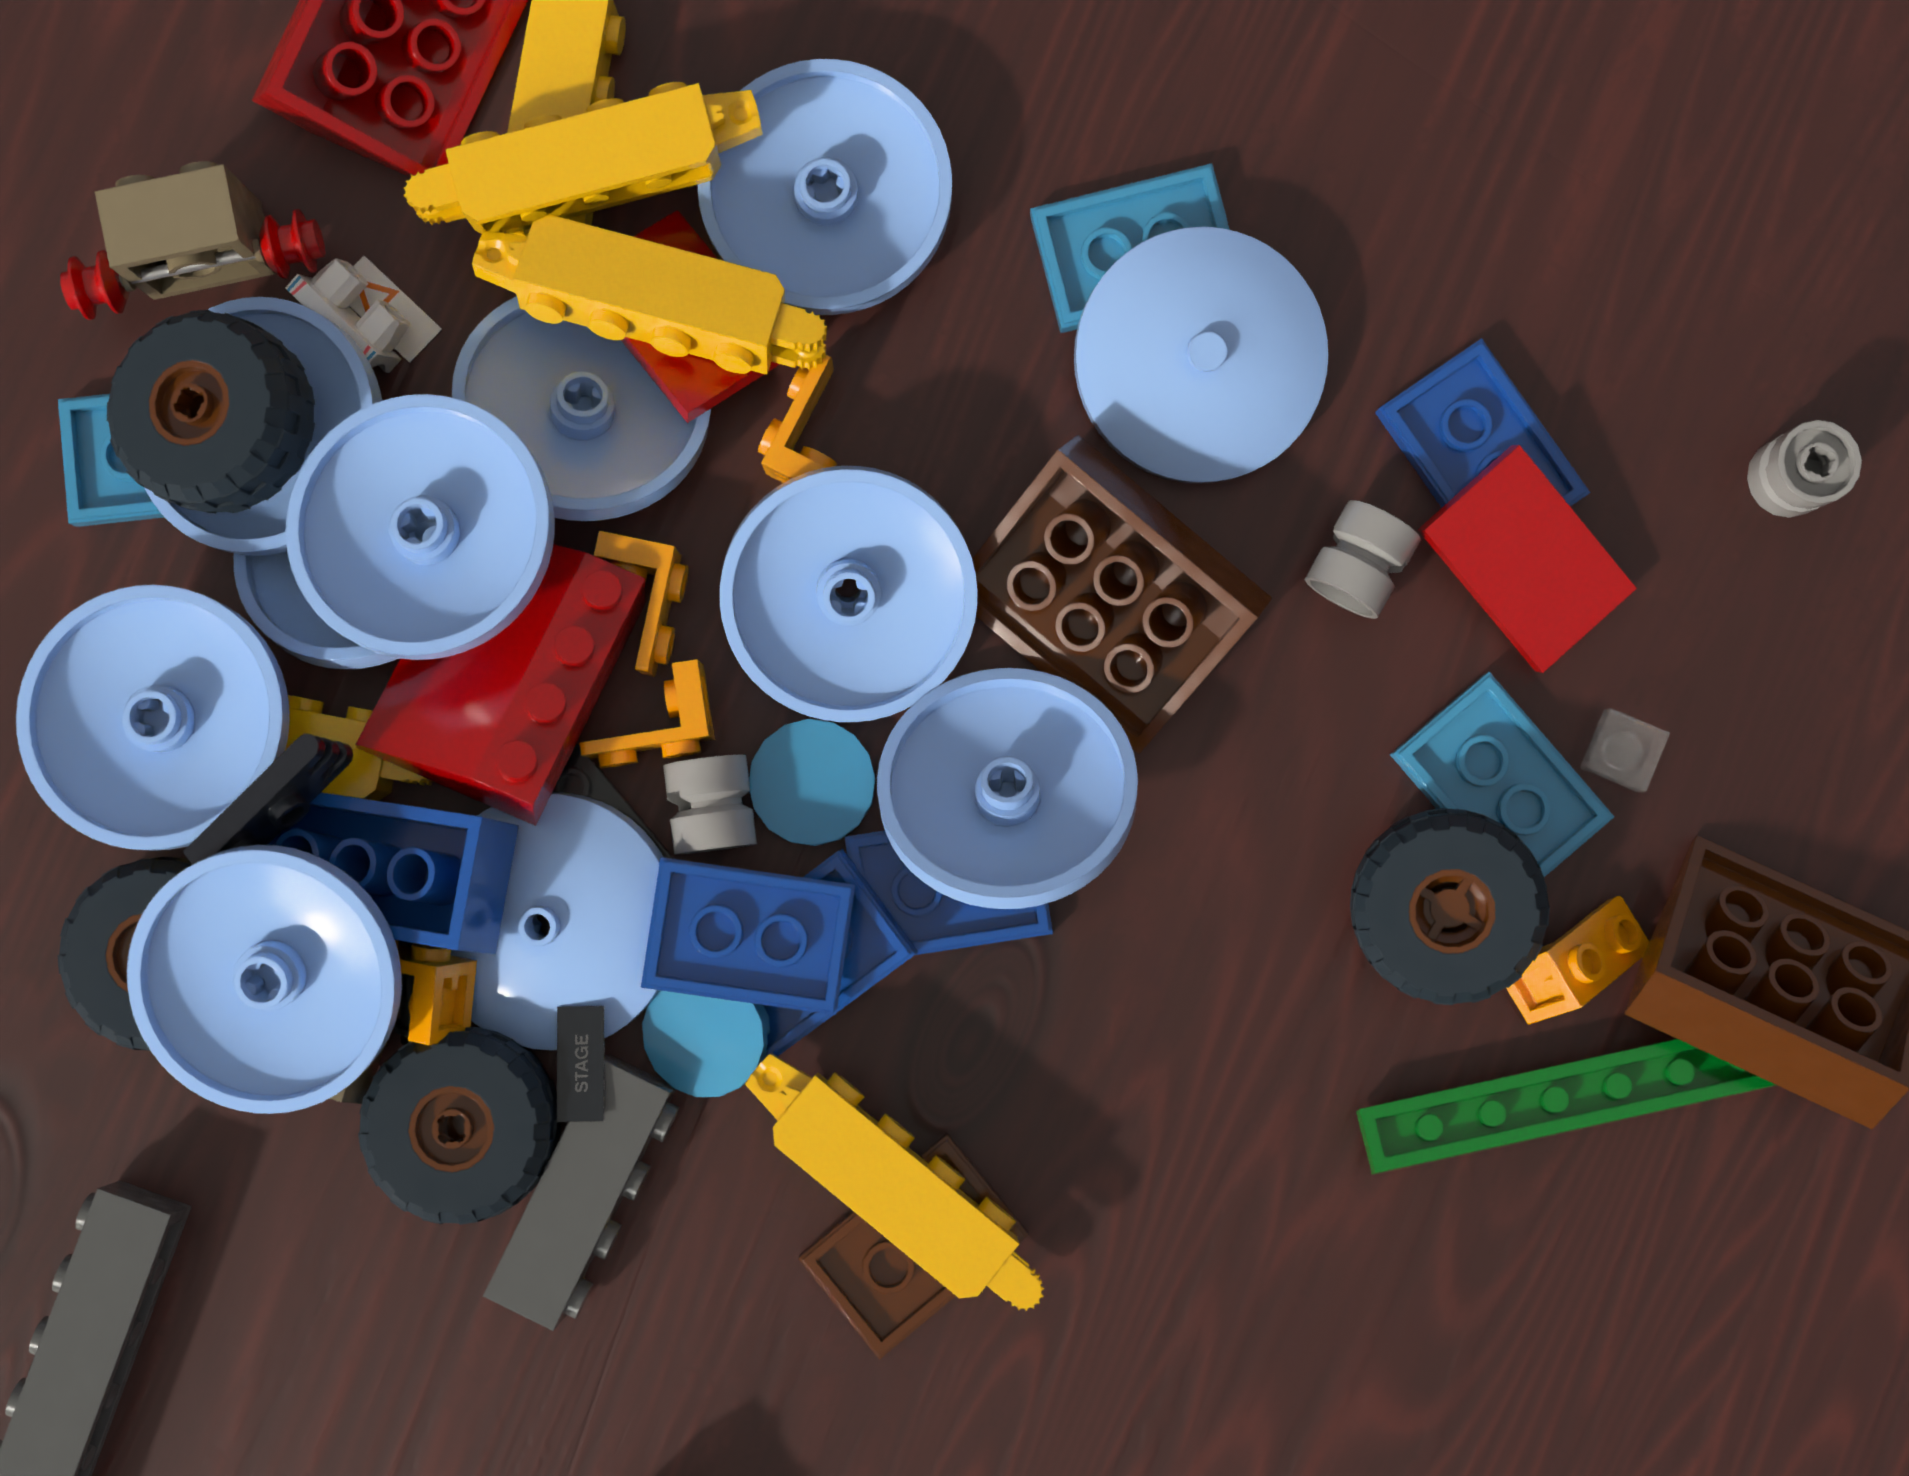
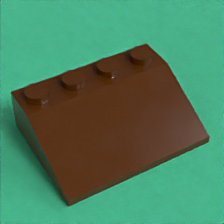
[972,435,1272,754]
[1625,835,1909,1129]

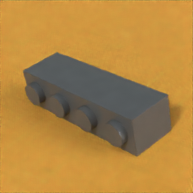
[483,1054,680,1331]

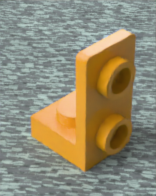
[758,355,837,483]
[594,531,688,677]
[580,659,715,768]
[1506,896,1649,1025]
[395,940,477,1045]

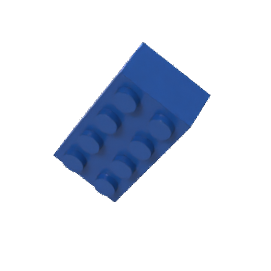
[268,792,519,955]

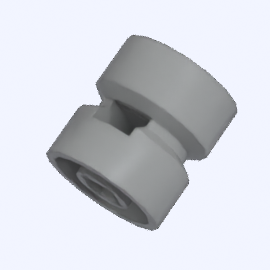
[1747,420,1862,518]
[1304,500,1421,619]
[663,755,757,855]

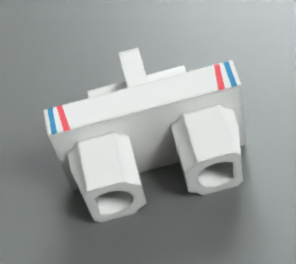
[285,258,410,373]

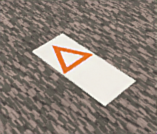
[349,256,442,363]

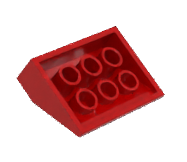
[252,0,528,178]
[355,544,645,826]

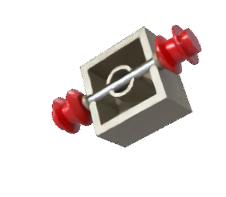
[60,161,326,320]

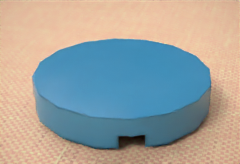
[749,719,876,846]
[642,990,770,1097]

